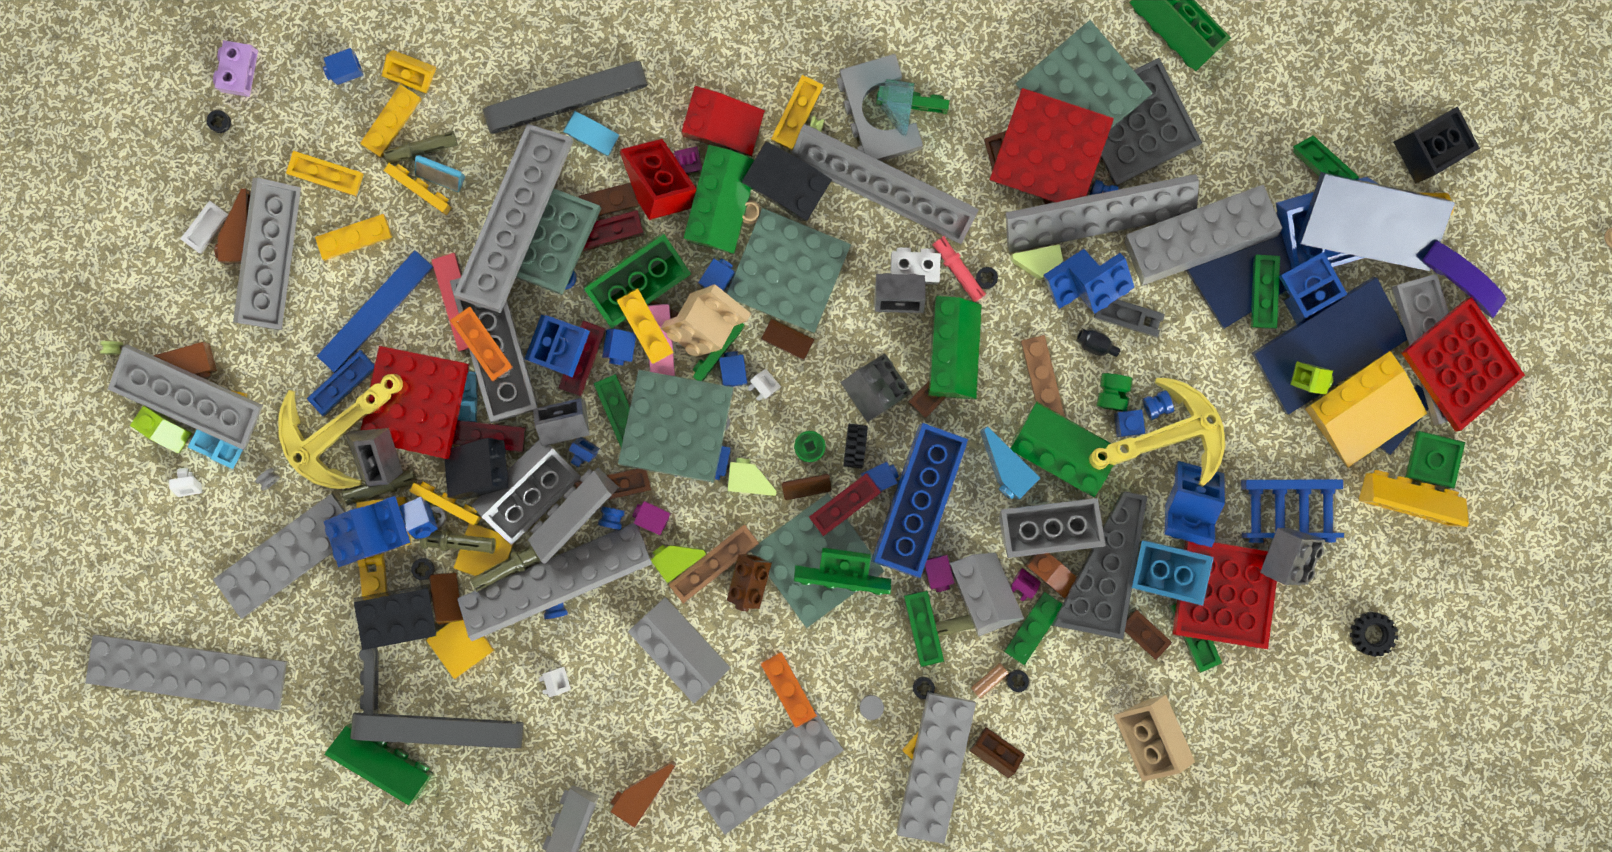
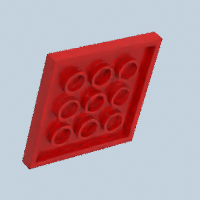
[989,88,1114,202]
[1401,297,1525,432]
[360,346,470,459]
[1172,540,1277,649]

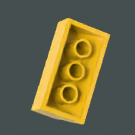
[1358,470,1469,527]

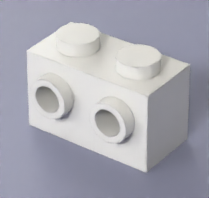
[890,248,941,285]

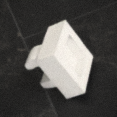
[748,369,781,401]
[169,468,202,497]
[539,667,571,697]

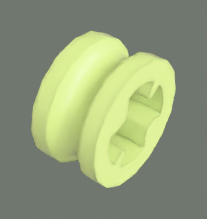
[810,116,825,132]
[100,341,123,355]

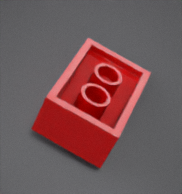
[681,86,765,156]
[620,139,696,220]

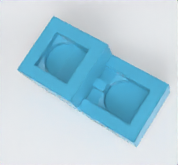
[563,111,619,156]
[458,371,478,422]
[188,429,243,469]

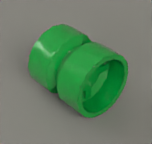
[1096,373,1133,412]
[794,431,826,463]

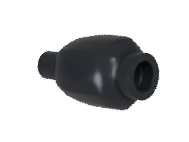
[1076,328,1120,357]

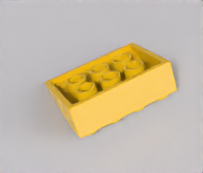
[1305,351,1427,468]

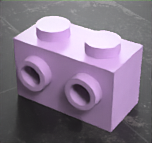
[213,40,258,97]

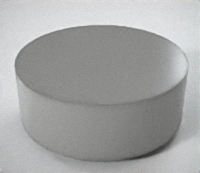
[860,695,884,720]

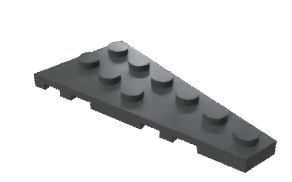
[1051,491,1147,639]

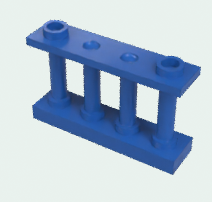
[1241,479,1344,543]

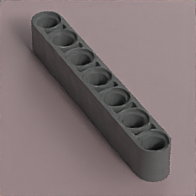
[483,61,648,134]
[350,713,524,748]

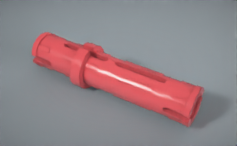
[932,236,986,302]

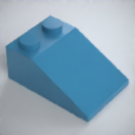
[980,426,1040,499]
[1132,540,1214,605]

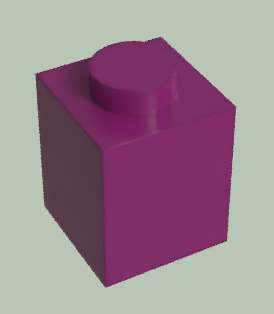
[632,501,672,535]
[924,554,955,592]

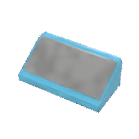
[415,155,465,192]

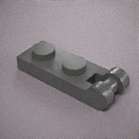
[1094,299,1165,338]
[359,648,379,713]

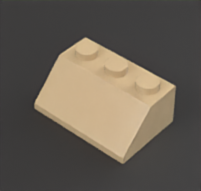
[1114,695,1195,782]

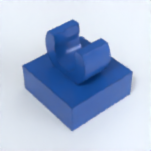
[569,437,600,468]

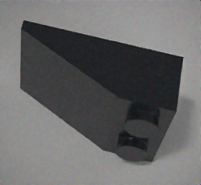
[1393,106,1480,184]
[741,141,832,221]

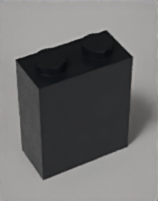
[444,438,508,500]

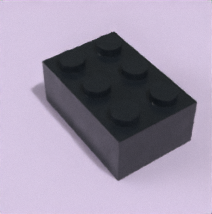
[354,584,436,650]

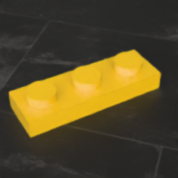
[771,75,824,151]
[360,84,421,158]
[286,151,364,197]
[383,163,452,216]
[315,214,392,261]
[617,288,674,364]
[409,481,482,525]

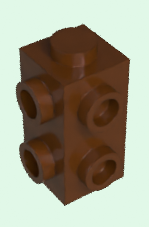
[727,554,772,612]

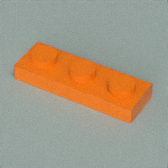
[450,307,513,381]
[761,652,817,728]

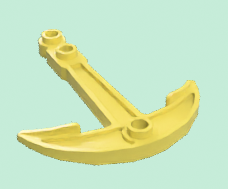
[278,374,403,489]
[1089,378,1225,487]

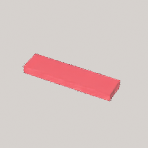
[431,253,469,352]

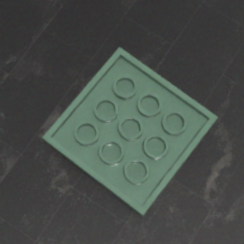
[1015,20,1153,129]
[516,188,601,295]
[727,208,851,334]
[618,370,734,483]
[750,493,884,628]

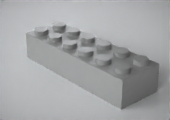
[1124,184,1282,286]
[450,278,538,423]

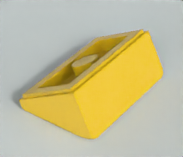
[382,50,436,93]

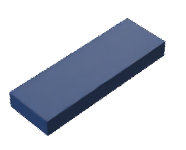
[307,350,375,417]

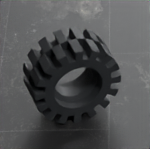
[843,423,868,469]
[1350,612,1398,657]

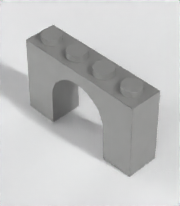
[836,54,923,161]

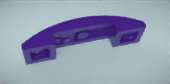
[1422,241,1507,318]

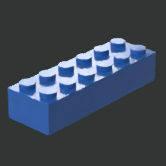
[871,423,968,578]

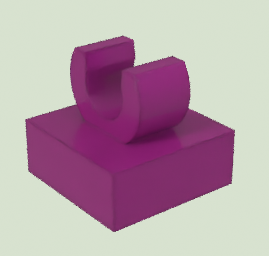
[674,146,702,174]
[1011,568,1041,601]

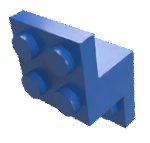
[1043,249,1135,314]
[1279,252,1347,324]
[524,314,590,377]
[1165,461,1225,547]
[323,496,410,568]

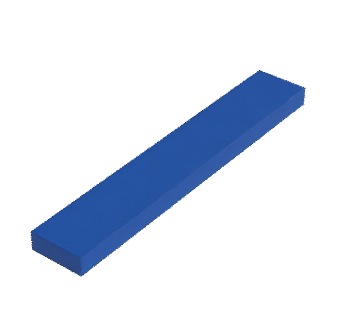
[317,250,433,373]

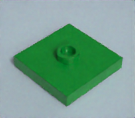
[1405,431,1465,489]

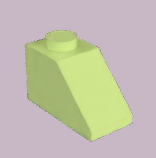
[1010,244,1064,280]
[728,458,777,496]

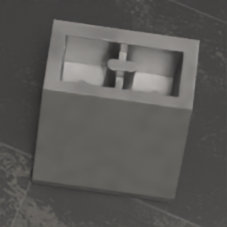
[874,273,925,313]
[840,354,911,422]
[533,398,590,446]
[346,428,403,486]
[1260,528,1325,585]

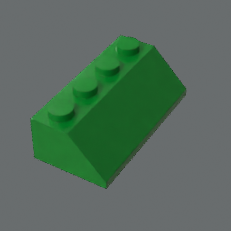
[1129,0,1231,72]
[684,145,754,254]
[583,232,691,329]
[928,296,982,400]
[1010,401,1121,497]
[324,723,433,805]

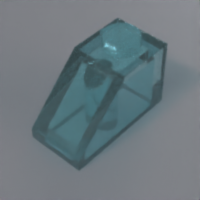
[878,79,915,136]

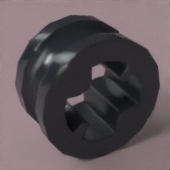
[206,110,231,133]
[976,267,998,289]
[411,558,435,580]
[1006,670,1029,692]
[913,677,935,699]

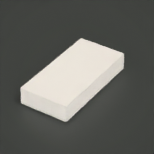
[180,201,229,254]

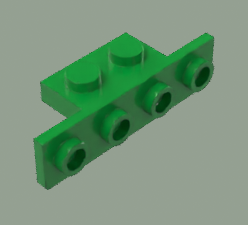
[794,548,892,595]

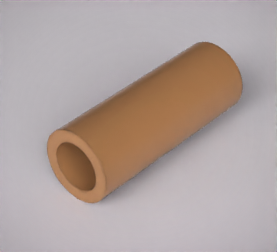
[971,663,1009,699]

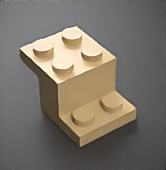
[661,284,751,357]

